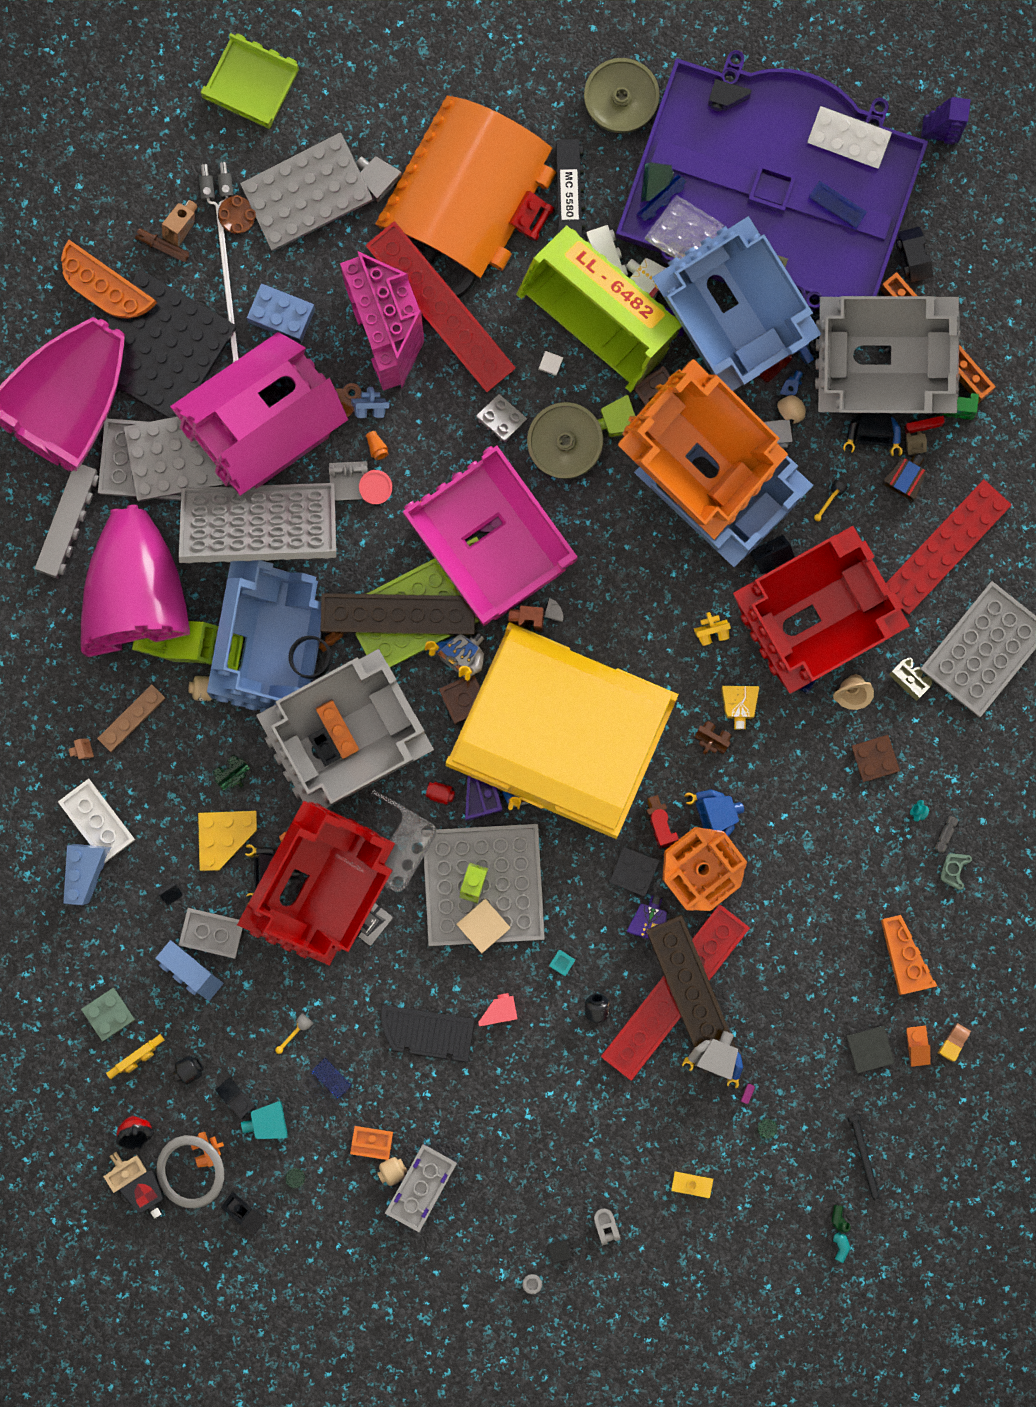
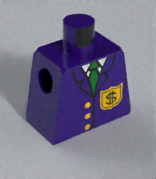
[627,895,667,940]

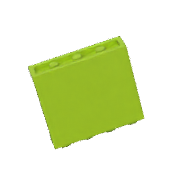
[201,33,299,129]

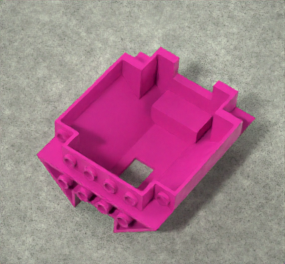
[340,251,424,390]
[170,332,348,496]

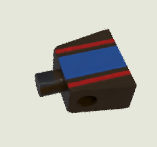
[882,453,926,502]

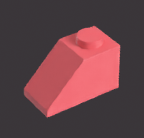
[479,993,517,1027]

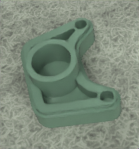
[940,853,972,890]

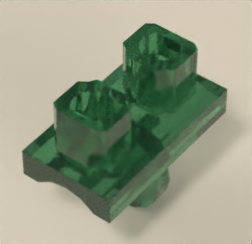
[213,755,250,791]

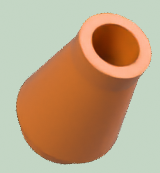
[366,431,389,460]

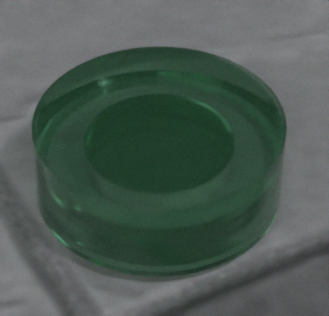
[758,1119,778,1139]
[285,1168,305,1188]

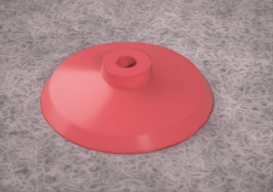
[359,470,392,504]

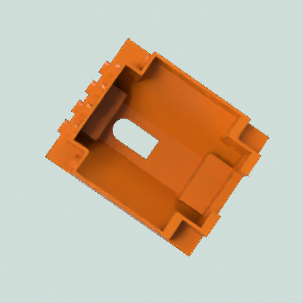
[618,359,788,540]

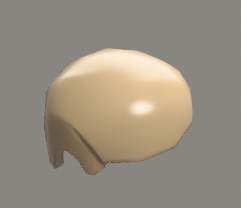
[778,395,806,424]

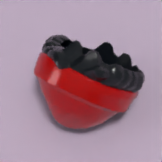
[116,1116,154,1150]

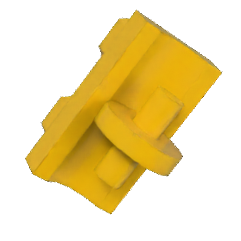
[694,612,731,646]

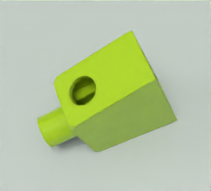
[598,395,635,437]
[459,863,489,904]

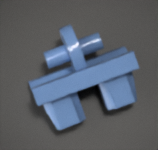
[351,387,389,418]

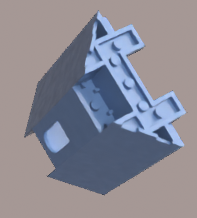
[652,216,821,391]
[634,443,813,567]
[207,560,321,713]

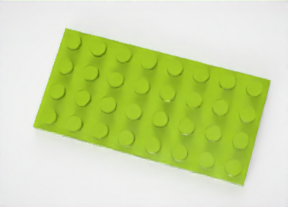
[355,537,480,668]

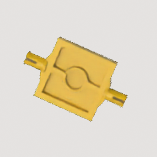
[106,1034,165,1079]

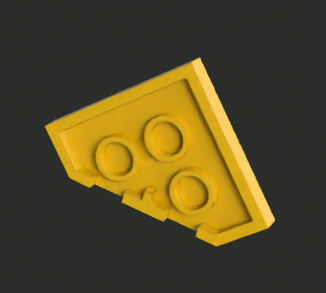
[198,811,257,871]

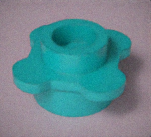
[910,800,929,822]

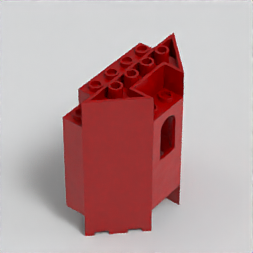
[733,526,910,694]
[237,801,396,966]

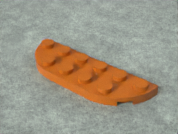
[61,240,157,318]

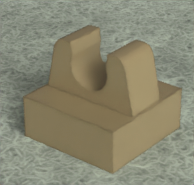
[906,431,927,455]

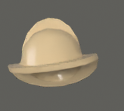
[833,674,874,710]

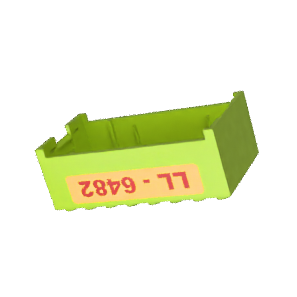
[516,225,682,392]

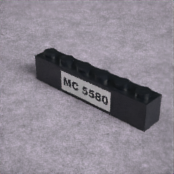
[556,139,586,241]

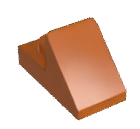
[906,1026,931,1067]

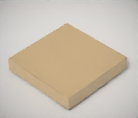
[456,899,511,953]

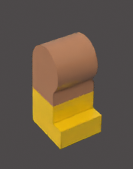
[938,1023,971,1062]

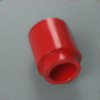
[426,782,455,805]

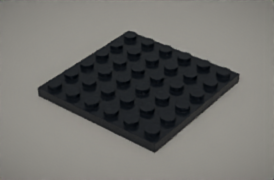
[107,269,237,418]

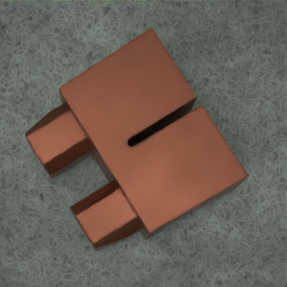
[508,606,544,632]

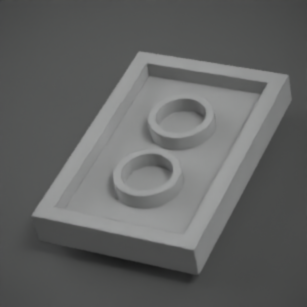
[179,908,243,959]

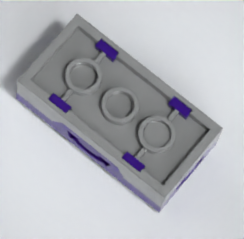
[385,1144,457,1232]

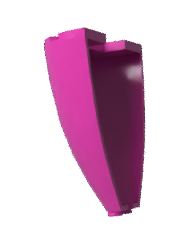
[0,317,125,472]
[81,505,190,657]

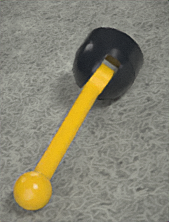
[814,479,848,522]

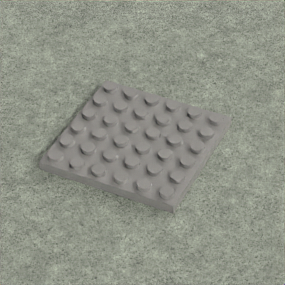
[422,824,545,946]

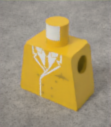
[721,686,759,730]

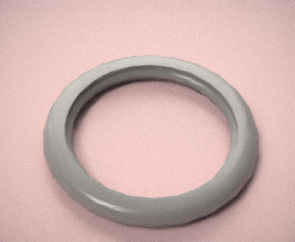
[156,1135,224,1209]

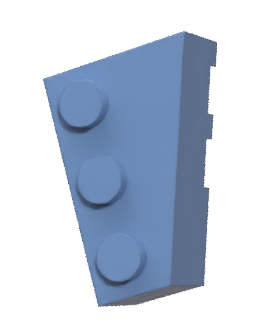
[64,844,111,905]
[156,940,224,1001]

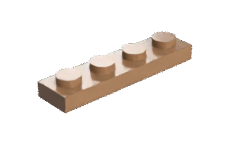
[97,684,166,753]

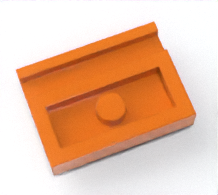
[350,1126,393,1160]

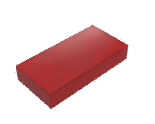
[904,416,945,434]

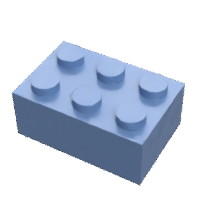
[247,283,315,344]

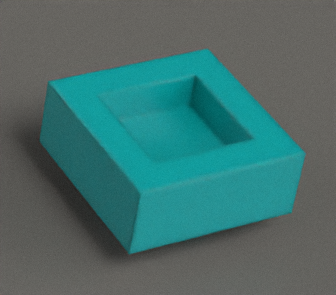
[549,950,575,976]

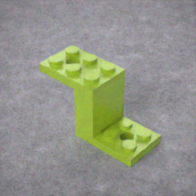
[132,621,243,671]

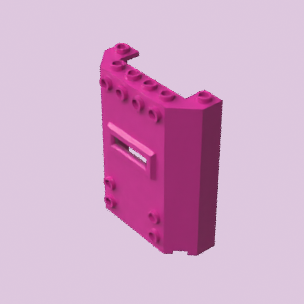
[403,446,578,626]

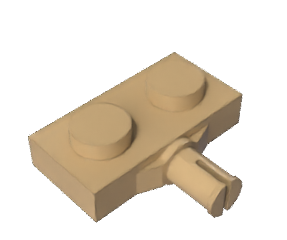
[103,1152,147,1193]

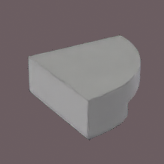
[544,598,563,622]

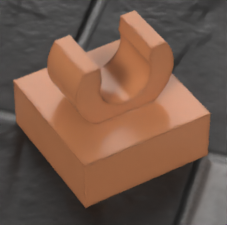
[69,739,94,759]

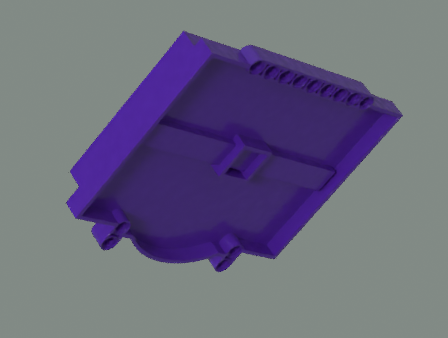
[615,50,928,312]

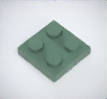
[81,988,135,1042]

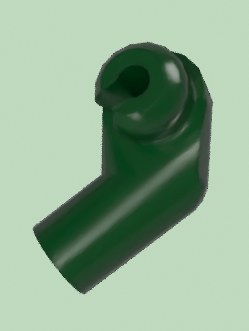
[831,1205,851,1233]

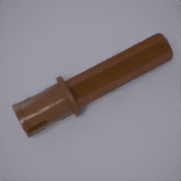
[135,228,190,262]

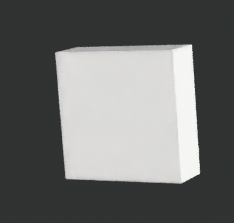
[539,351,563,376]

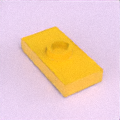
[671,1172,713,1198]

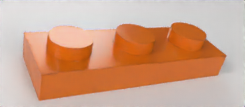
[315,699,359,759]

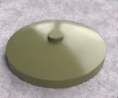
[584,58,659,133]
[527,402,604,479]

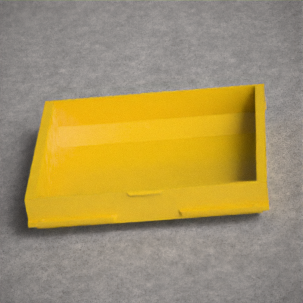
[445,622,679,839]

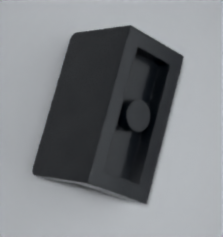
[750,535,795,574]

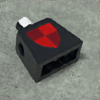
[120,1170,165,1219]

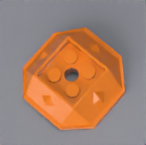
[662,827,747,911]

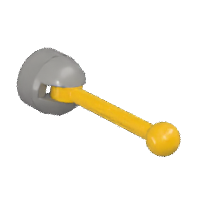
[275,1013,313,1054]

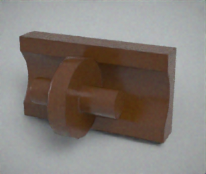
[694,721,731,755]

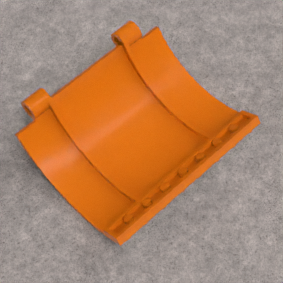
[375,95,557,278]

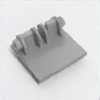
[476,394,527,442]
[329,461,368,501]

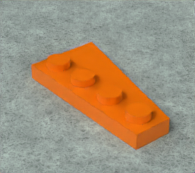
[881,915,937,995]

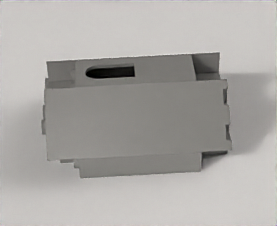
[815,296,961,413]
[256,649,434,808]

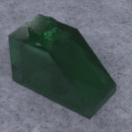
[641,162,674,202]

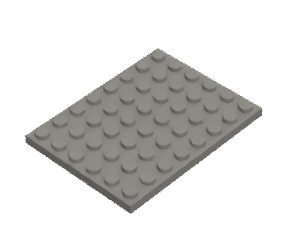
[179,483,336,563]

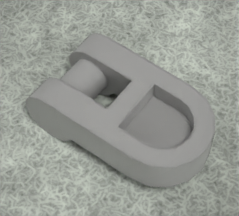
[594,1208,621,1246]

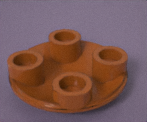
[218,195,256,234]

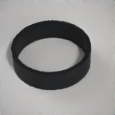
[288,636,332,679]

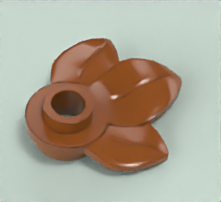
[335,383,361,417]

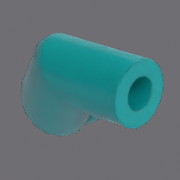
[833,1233,850,1263]

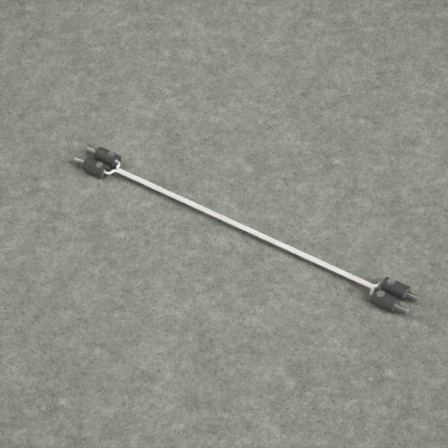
[199,162,238,363]

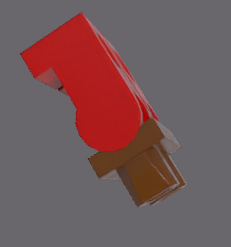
[646,795,679,849]

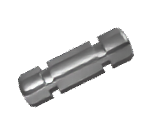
[935,816,958,853]

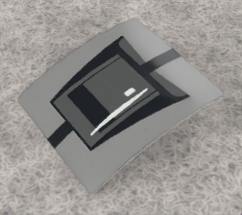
[357,903,393,946]

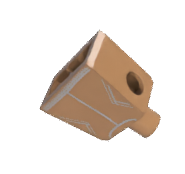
[162,200,198,247]

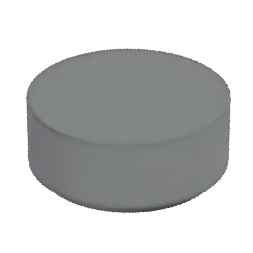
[523,1274,542,1294]

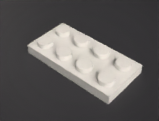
[807,106,892,169]
[58,779,135,863]

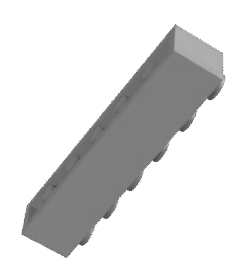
[35,464,99,579]

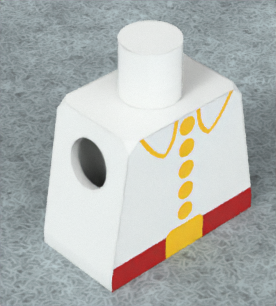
[626,258,666,299]

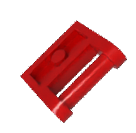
[509,191,555,241]

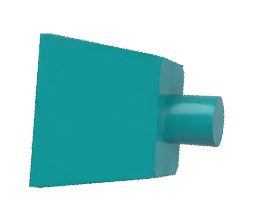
[241,1101,288,1139]

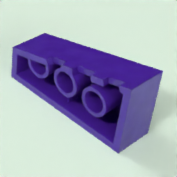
[921,97,971,144]

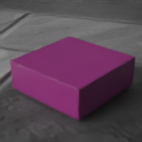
[740,1083,755,1104]

